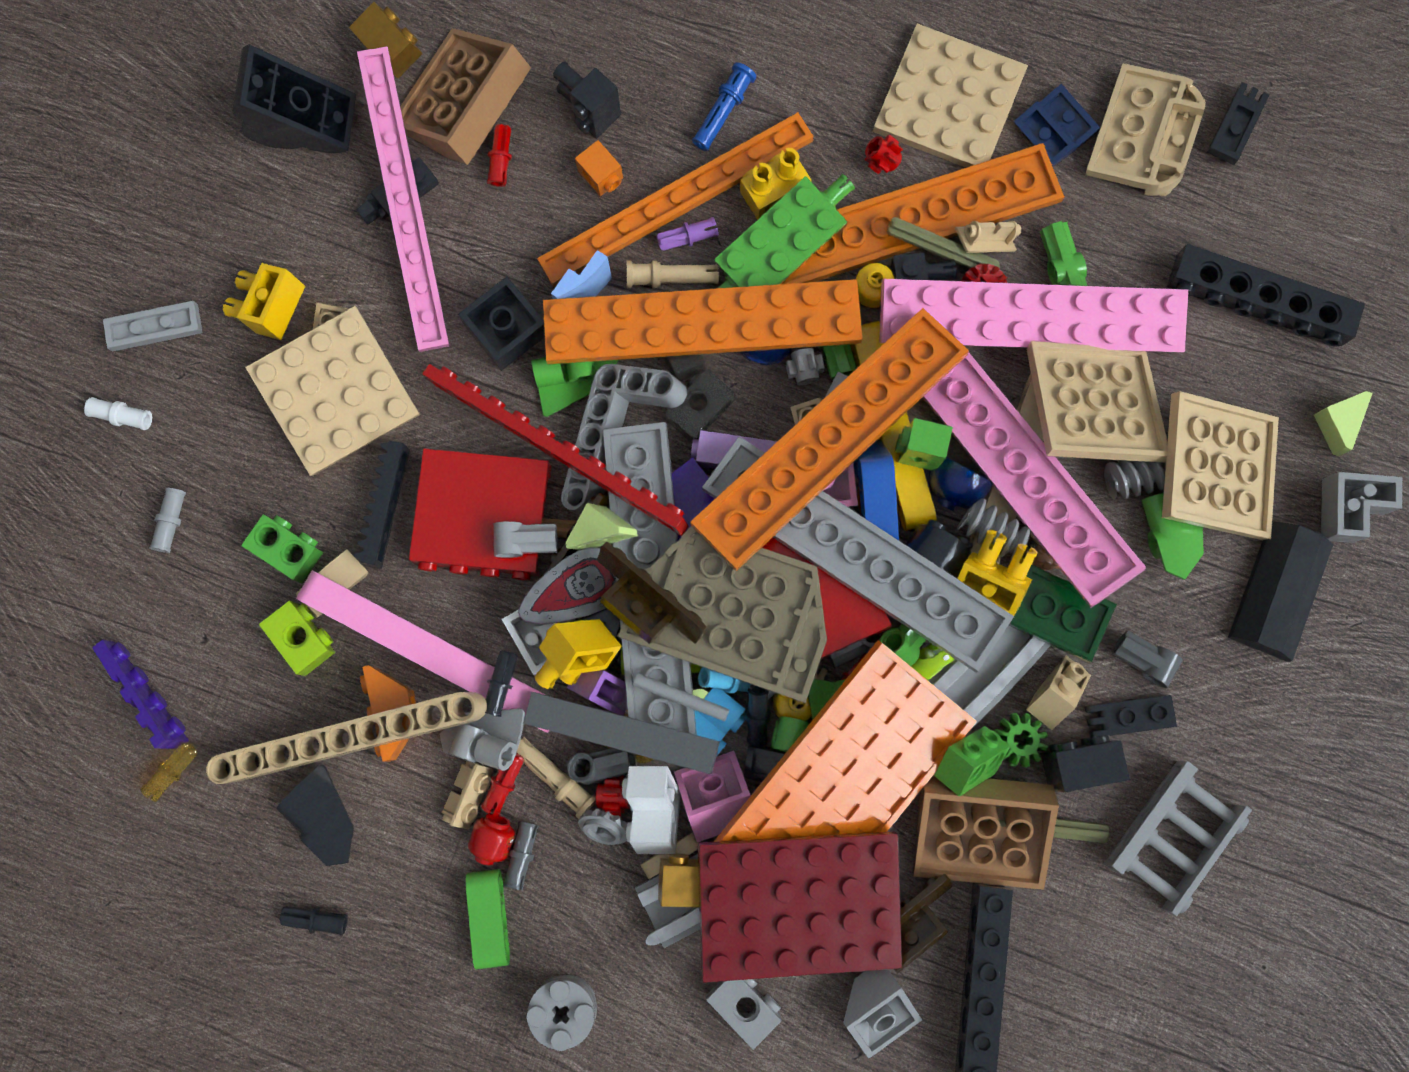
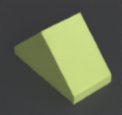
[1314,391,1373,456]
[566,503,638,550]

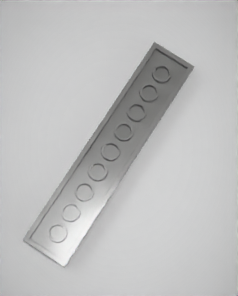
[603,422,697,735]
[702,436,1014,673]

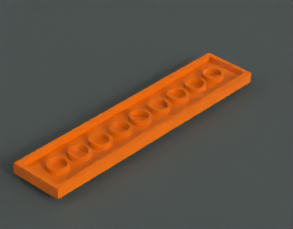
[781,143,1064,284]
[543,279,863,364]
[690,308,969,571]

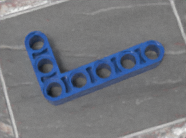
[853,439,899,540]

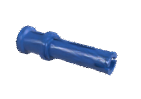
[692,62,757,151]

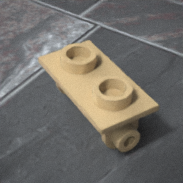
[955,221,1021,253]
[442,761,494,829]

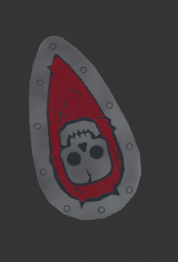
[518,547,616,624]

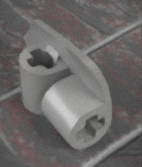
[439,709,525,771]

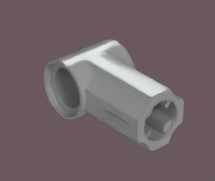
[493,522,558,558]

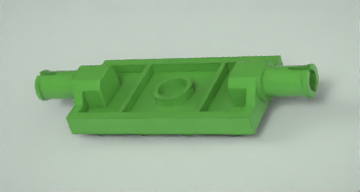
[714,174,855,288]

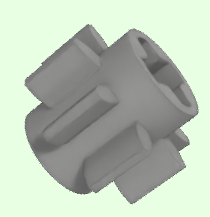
[786,348,825,385]

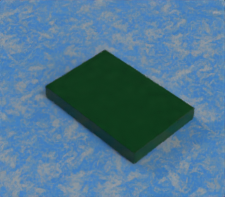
[1009,565,1117,663]

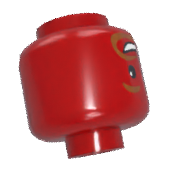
[468,814,515,866]

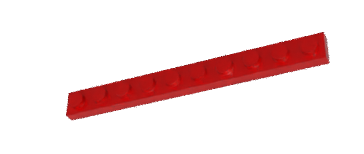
[423,364,689,536]

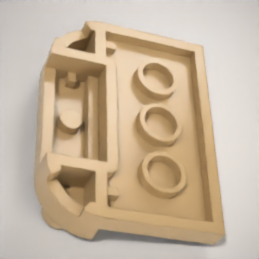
[1086,63,1206,196]

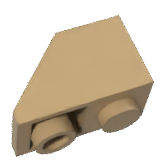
[1026,655,1091,730]

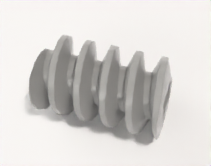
[1104,460,1166,500]
[957,498,1030,562]

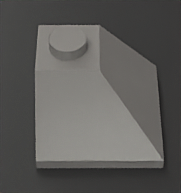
[843,969,922,1058]

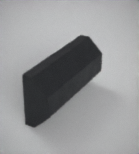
[1228,521,1333,662]

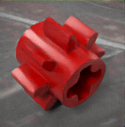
[865,134,903,174]
[596,776,630,817]

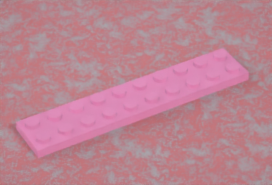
[879,279,1188,353]
[923,353,1146,608]

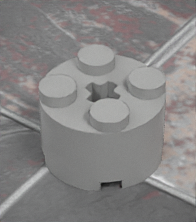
[526,975,597,1051]

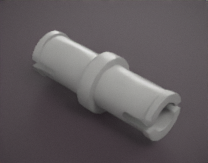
[149,488,186,553]

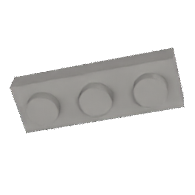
[103,301,203,352]

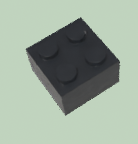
[458,277,545,371]
[1041,735,1130,793]

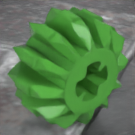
[993,713,1048,767]

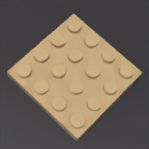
[873,23,1028,168]
[245,306,420,476]
[1026,341,1168,463]
[1162,391,1279,540]

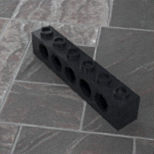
[1166,244,1365,347]
[955,883,1013,1072]

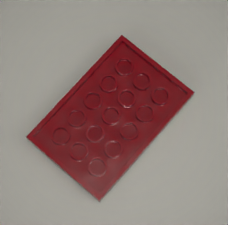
[698,831,902,983]

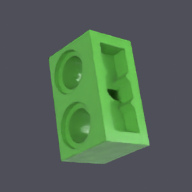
[241,514,323,584]
[934,726,1010,797]

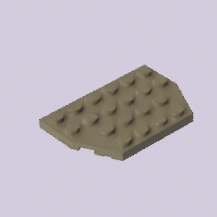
[618,526,827,703]

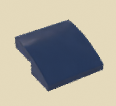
[1014,84,1100,167]

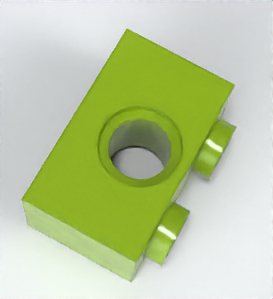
[259,600,336,676]

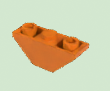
[360,665,416,762]

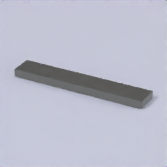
[523,692,720,774]

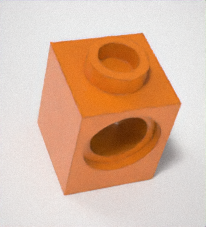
[575,140,623,196]

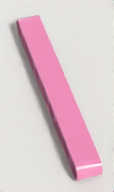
[296,570,549,733]

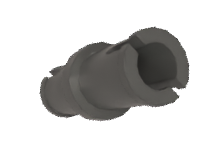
[503,821,539,890]

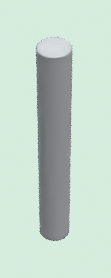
[633,673,730,722]

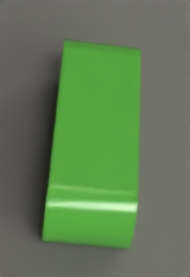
[466,869,510,970]

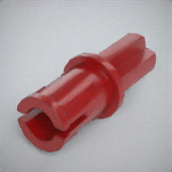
[487,124,512,187]
[481,753,524,816]

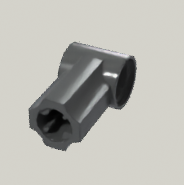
[1112,631,1183,688]
[567,748,637,786]

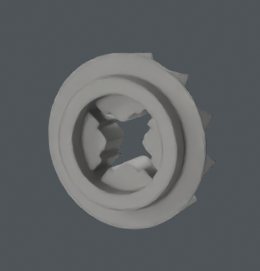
[578,809,627,845]

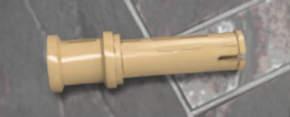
[627,260,719,288]
[517,737,596,819]

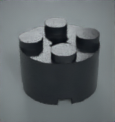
[905,519,973,578]

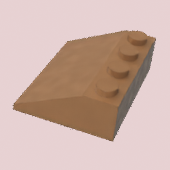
[400,28,531,165]
[913,774,1059,890]

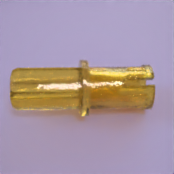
[140,742,198,802]

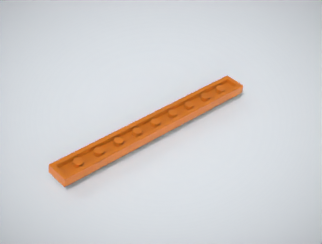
[537,112,814,287]

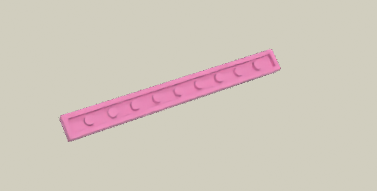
[357,47,449,352]

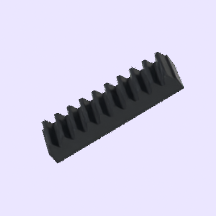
[354,440,410,569]

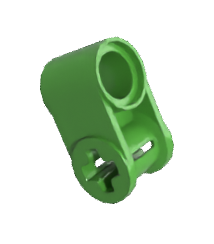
[770,716,809,752]

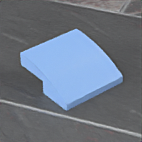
[551,250,612,299]

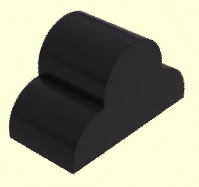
[232,44,356,153]

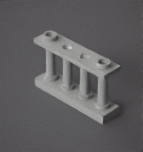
[1103,761,1252,916]

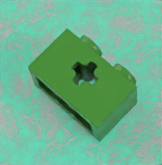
[895,418,953,471]

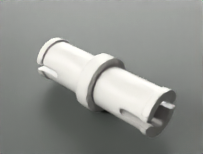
[84,397,152,430]

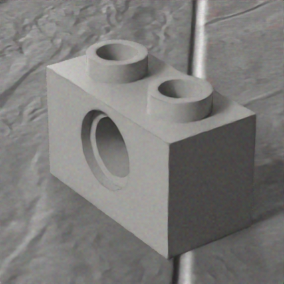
[706,979,782,1050]

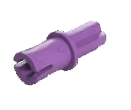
[657,217,718,251]

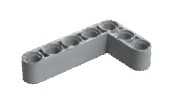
[561,364,687,515]

